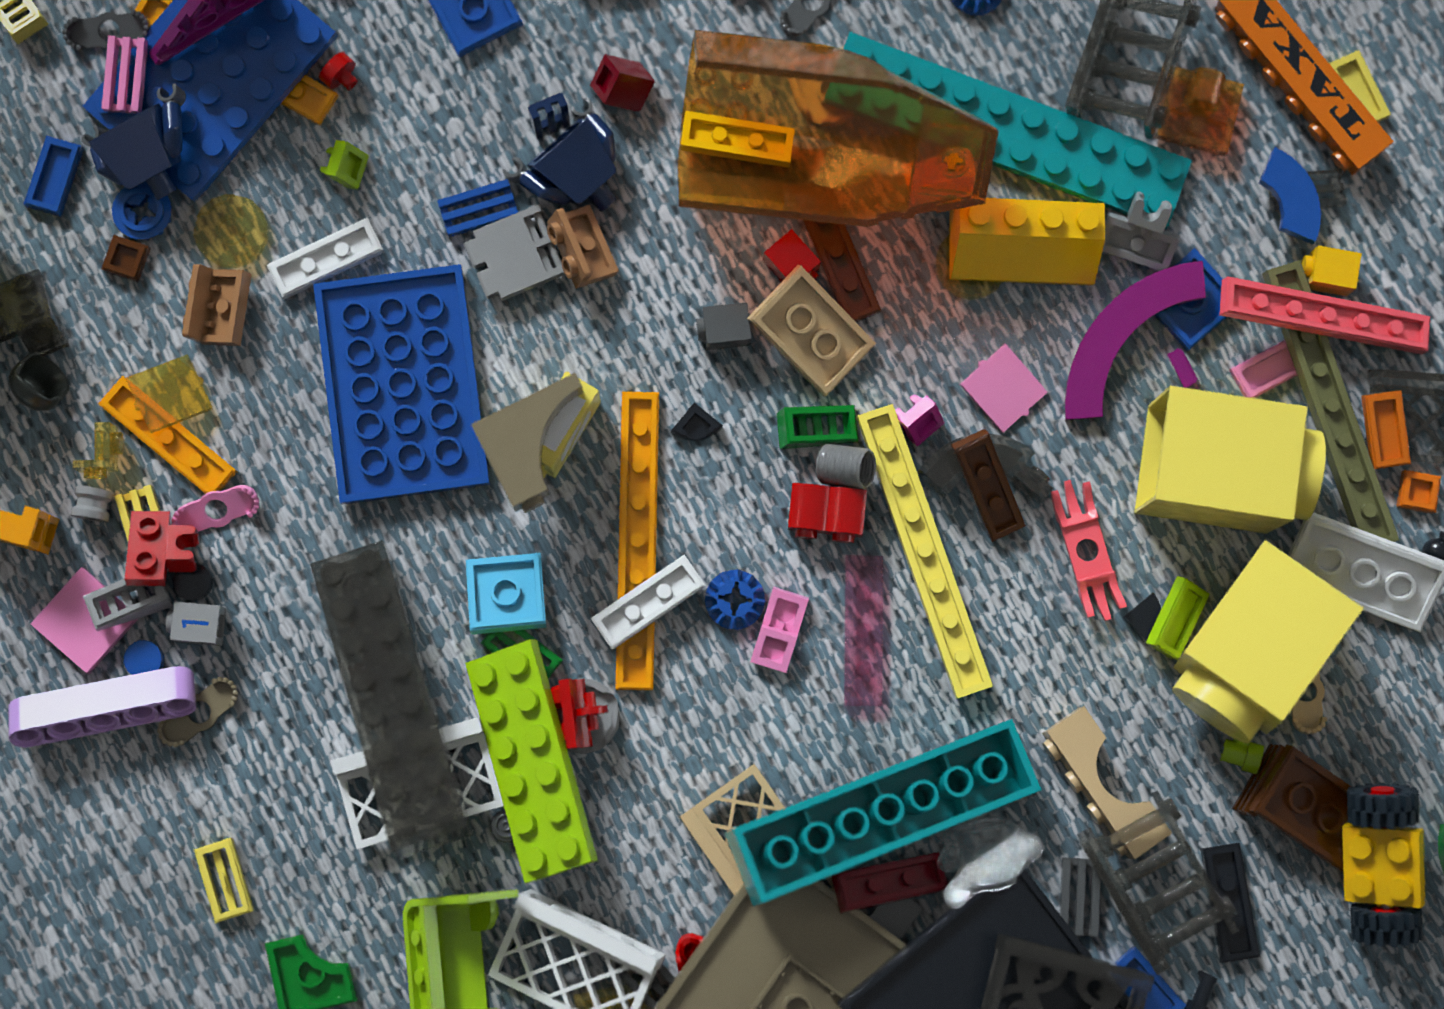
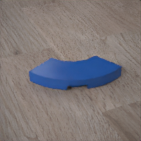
[1259,147,1321,245]

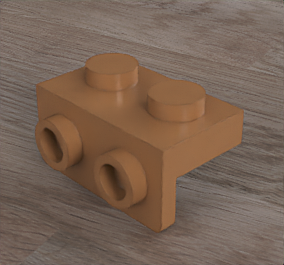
[547,205,619,289]
[182,264,252,346]

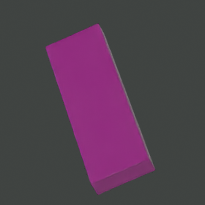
[1167,348,1201,390]

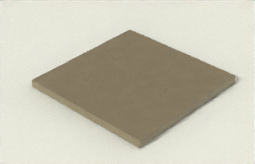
[654,880,906,1009]

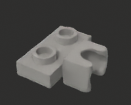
[1102,192,1180,271]

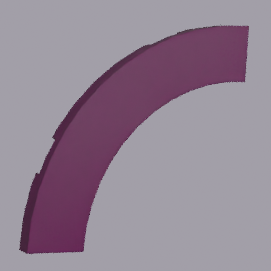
[1064,261,1206,421]

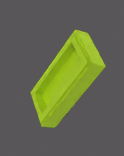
[1146,576,1210,661]

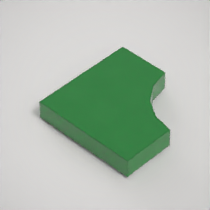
[265,934,358,1009]

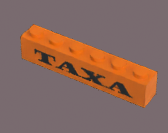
[1215,0,1394,176]

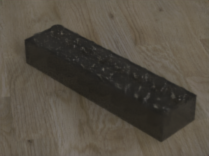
[310,540,474,860]

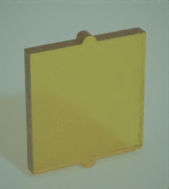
[126,354,212,433]

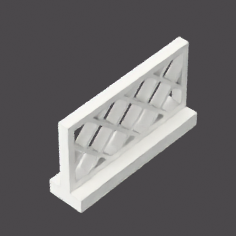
[330,717,504,849]
[488,889,666,1009]

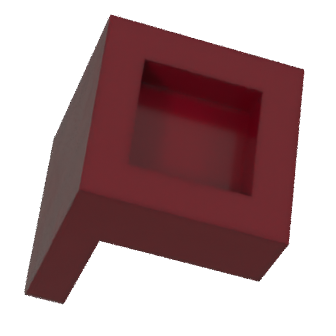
[590,54,655,112]

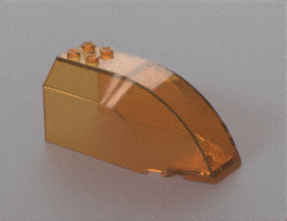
[677,30,999,227]

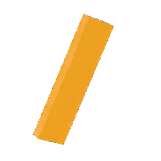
[98,376,238,494]

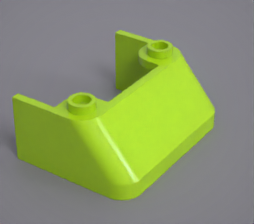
[403,889,519,1009]

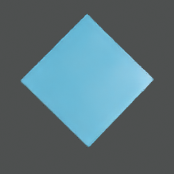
[466,553,547,635]

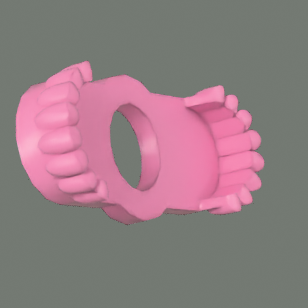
[171,485,259,532]

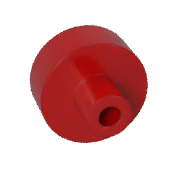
[319,52,358,91]

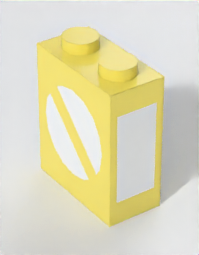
[542,371,601,478]

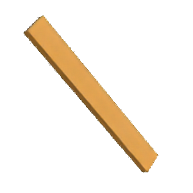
[615,392,659,691]

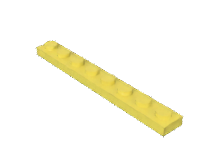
[857,404,993,699]

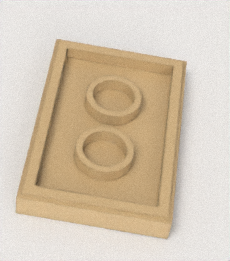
[747,265,876,397]

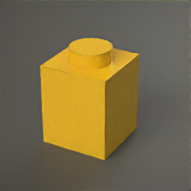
[1301,245,1362,297]

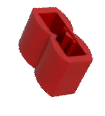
[788,483,867,543]

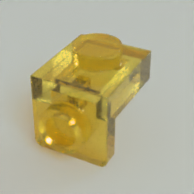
[73,422,124,479]

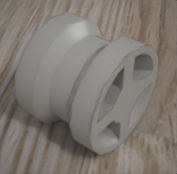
[70,485,114,523]

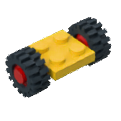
[1342,783,1425,947]

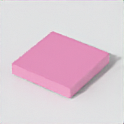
[31,567,139,674]

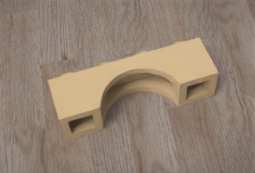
[1042,706,1172,859]

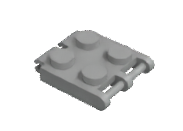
[464,204,565,301]

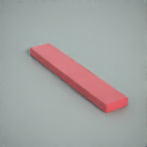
[1219,276,1430,355]

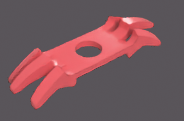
[1051,480,1127,621]

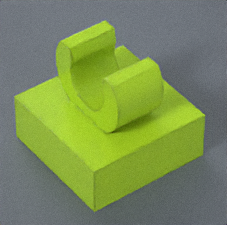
[320,140,369,190]

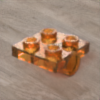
[1154,66,1244,157]

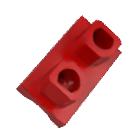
[551,678,608,749]

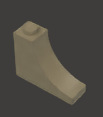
[471,373,584,513]

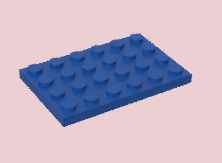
[82,0,339,202]
[313,264,490,505]

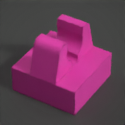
[895,395,945,447]

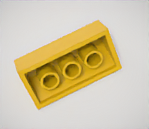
[949,196,1105,285]

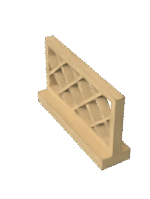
[680,764,835,895]

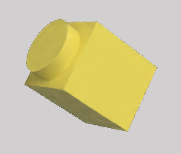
[1134,386,1326,534]
[1172,540,1364,743]

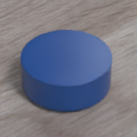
[124,640,164,675]

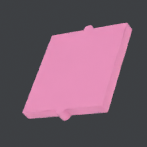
[960,344,1048,433]

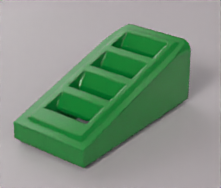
[777,405,858,449]

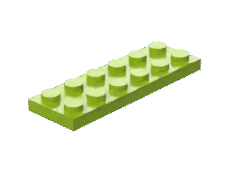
[465,639,598,883]

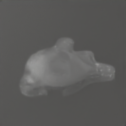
[935,817,1043,908]

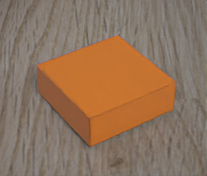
[1396,470,1441,514]

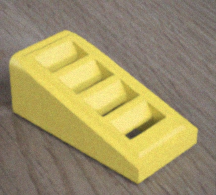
[0,0,48,44]

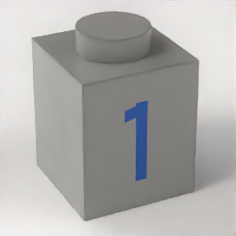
[166,602,226,646]

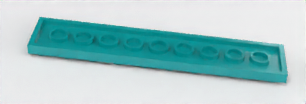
[824,31,1192,230]

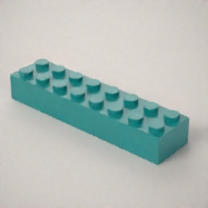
[724,719,1042,906]

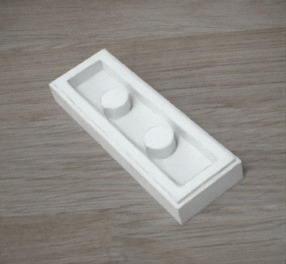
[267,218,384,300]
[591,555,706,650]

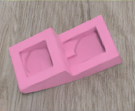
[750,587,809,673]

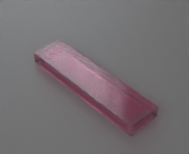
[844,555,883,707]

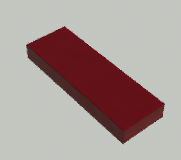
[831,852,949,913]

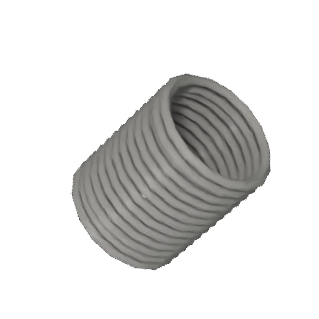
[816,444,876,489]

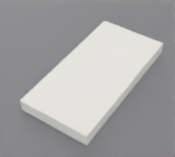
[1288,512,1444,633]

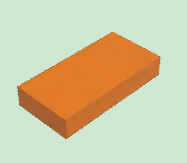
[1361,390,1411,469]

